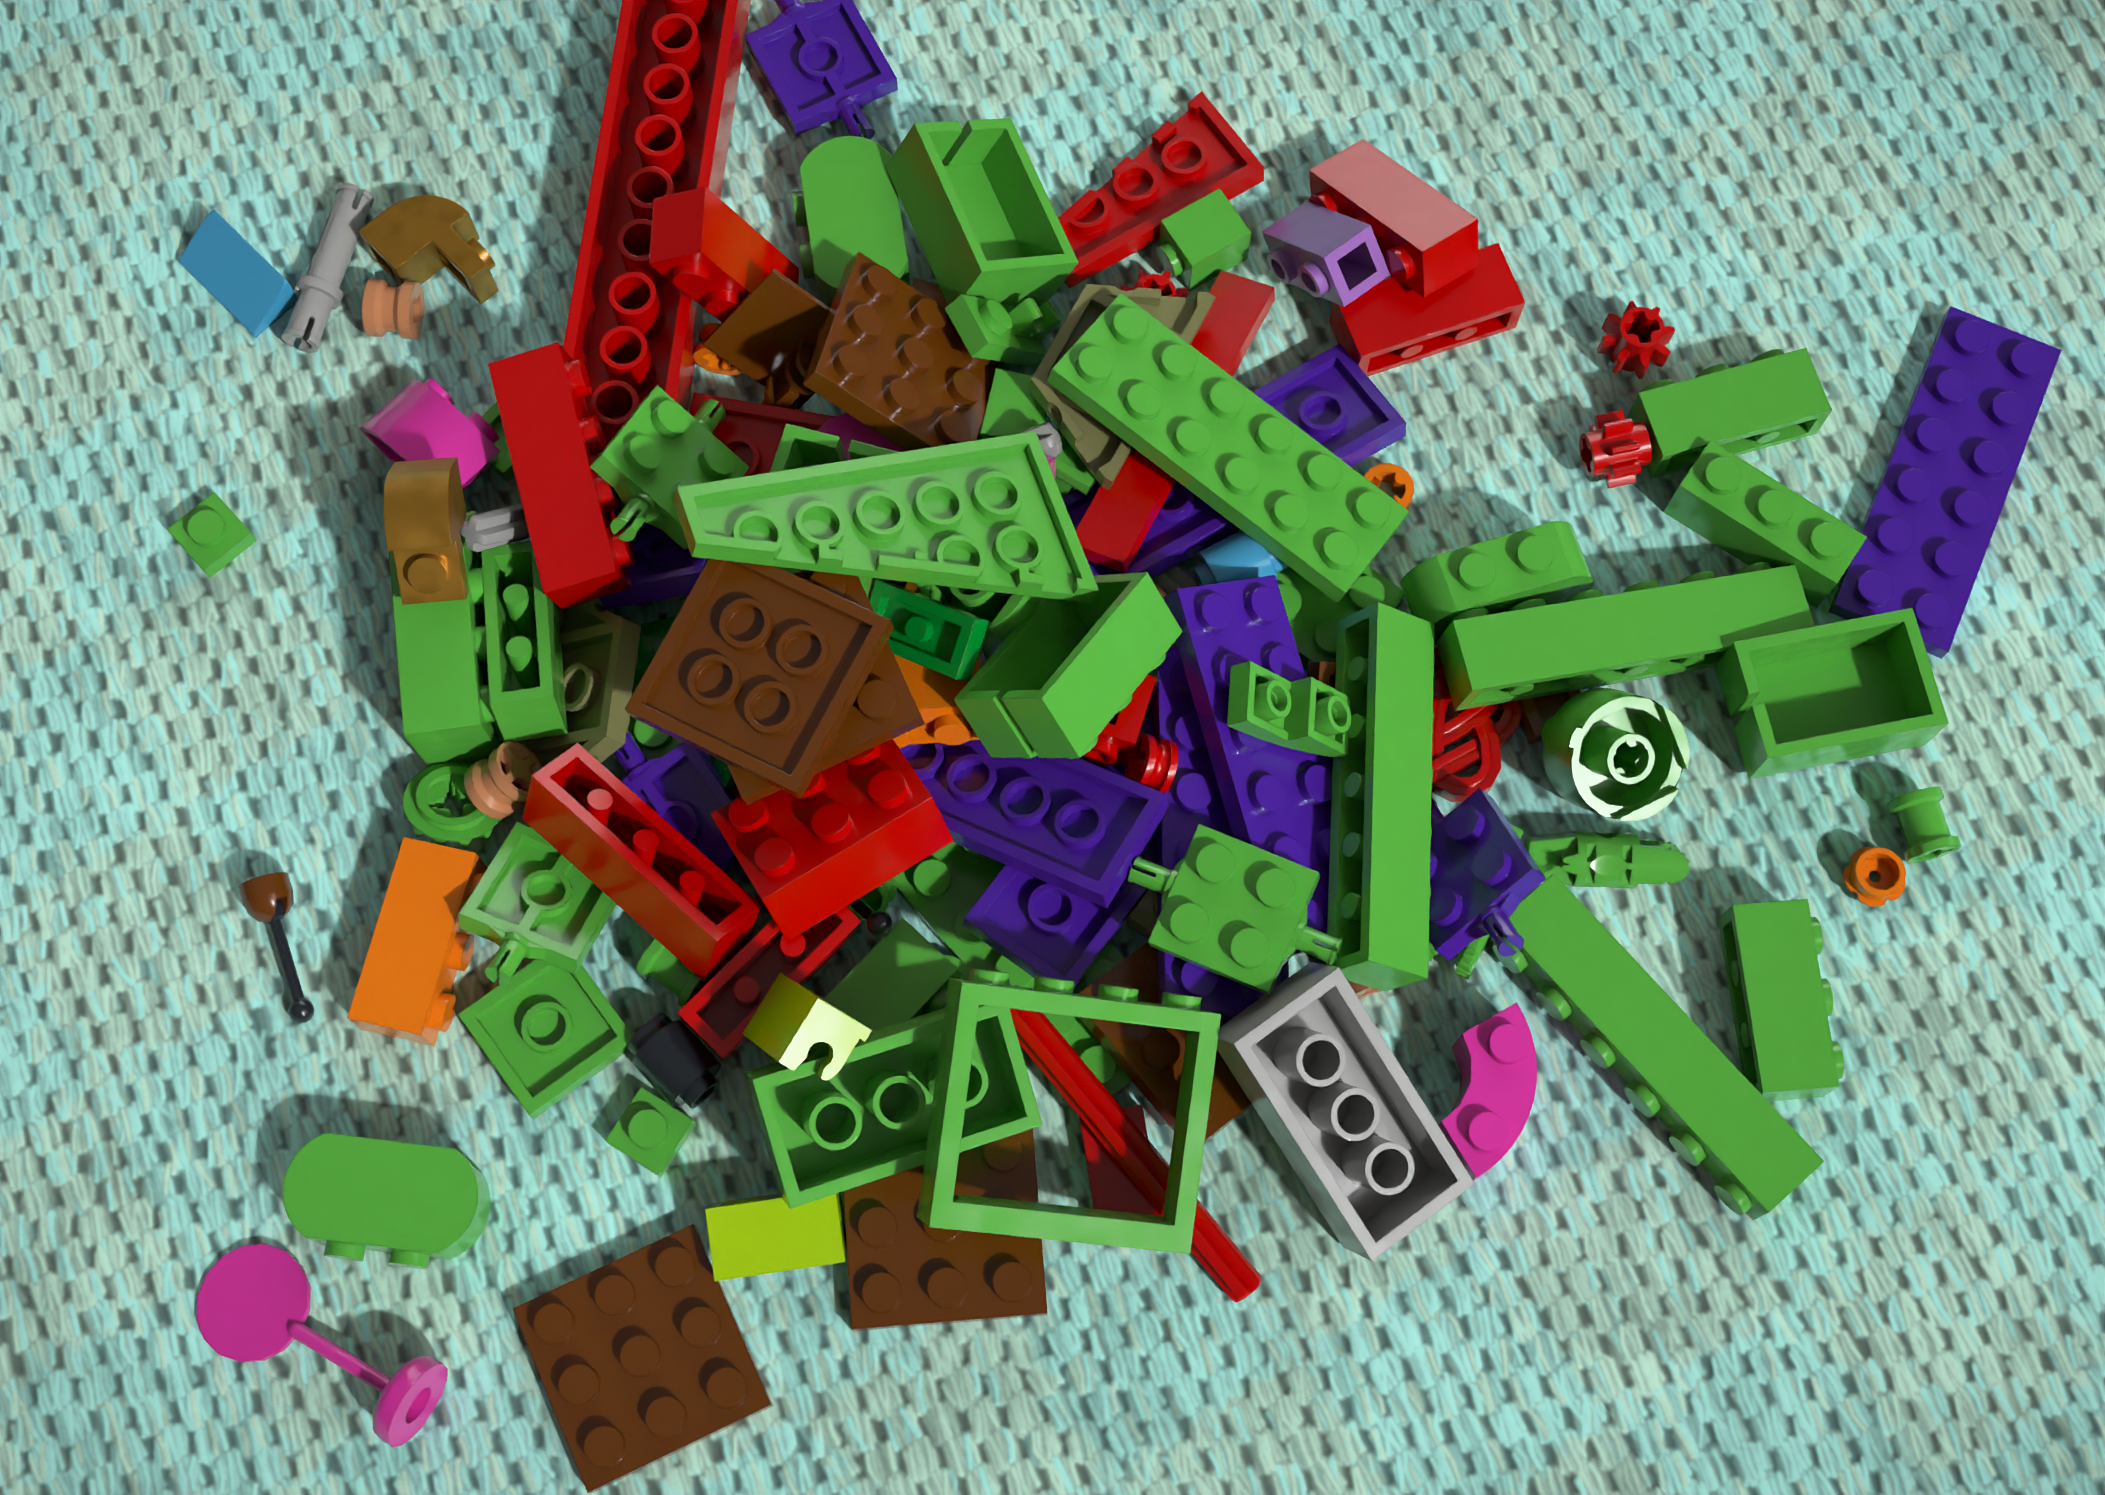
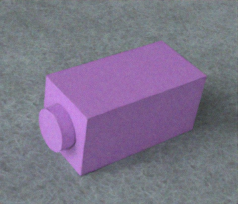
[1262,201,1390,307]

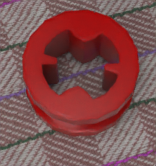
[1125,733,1179,793]

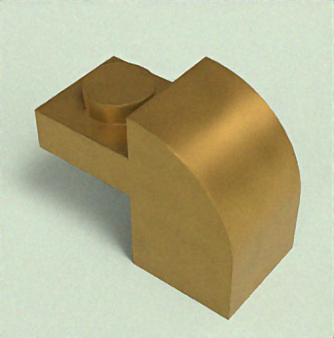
[359,195,499,305]
[383,457,469,605]

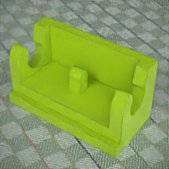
[742,973,872,1081]
[705,1193,846,1281]

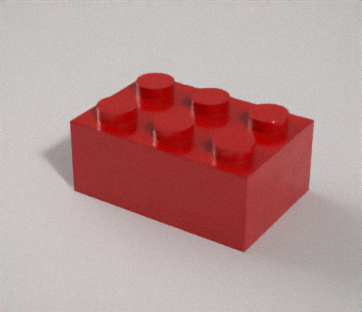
[711,739,954,942]

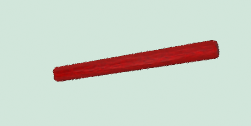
[1009,985,1262,1302]

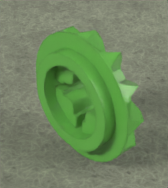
[403,762,503,849]

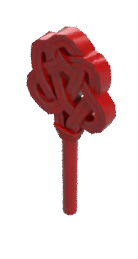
[1431,647,1523,802]

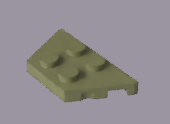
[1029,284,1216,490]
[518,600,641,810]

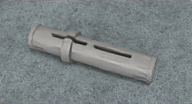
[281,183,374,353]

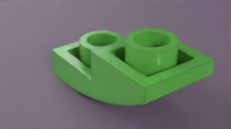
[1227,661,1351,758]

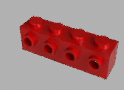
[488,342,636,609]
[523,743,761,982]

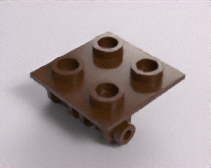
[703,268,830,410]

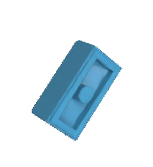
[178,210,298,338]

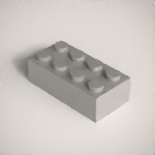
[1217,962,1475,1261]

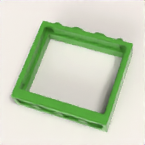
[917,968,1221,1254]

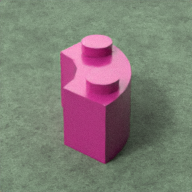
[359,378,501,491]
[1438,1002,1537,1182]

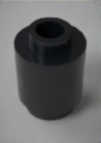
[627,1013,721,1109]

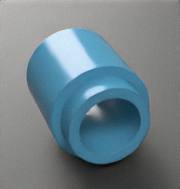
[1193,530,1288,586]

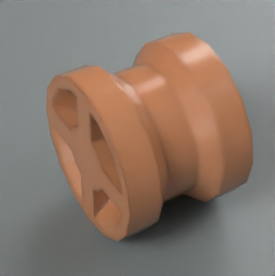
[362,278,425,340]
[464,741,542,819]

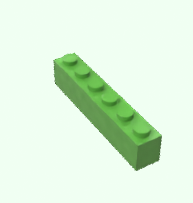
[1436,562,1815,711]
[1326,602,1435,991]
[1493,873,1824,1220]

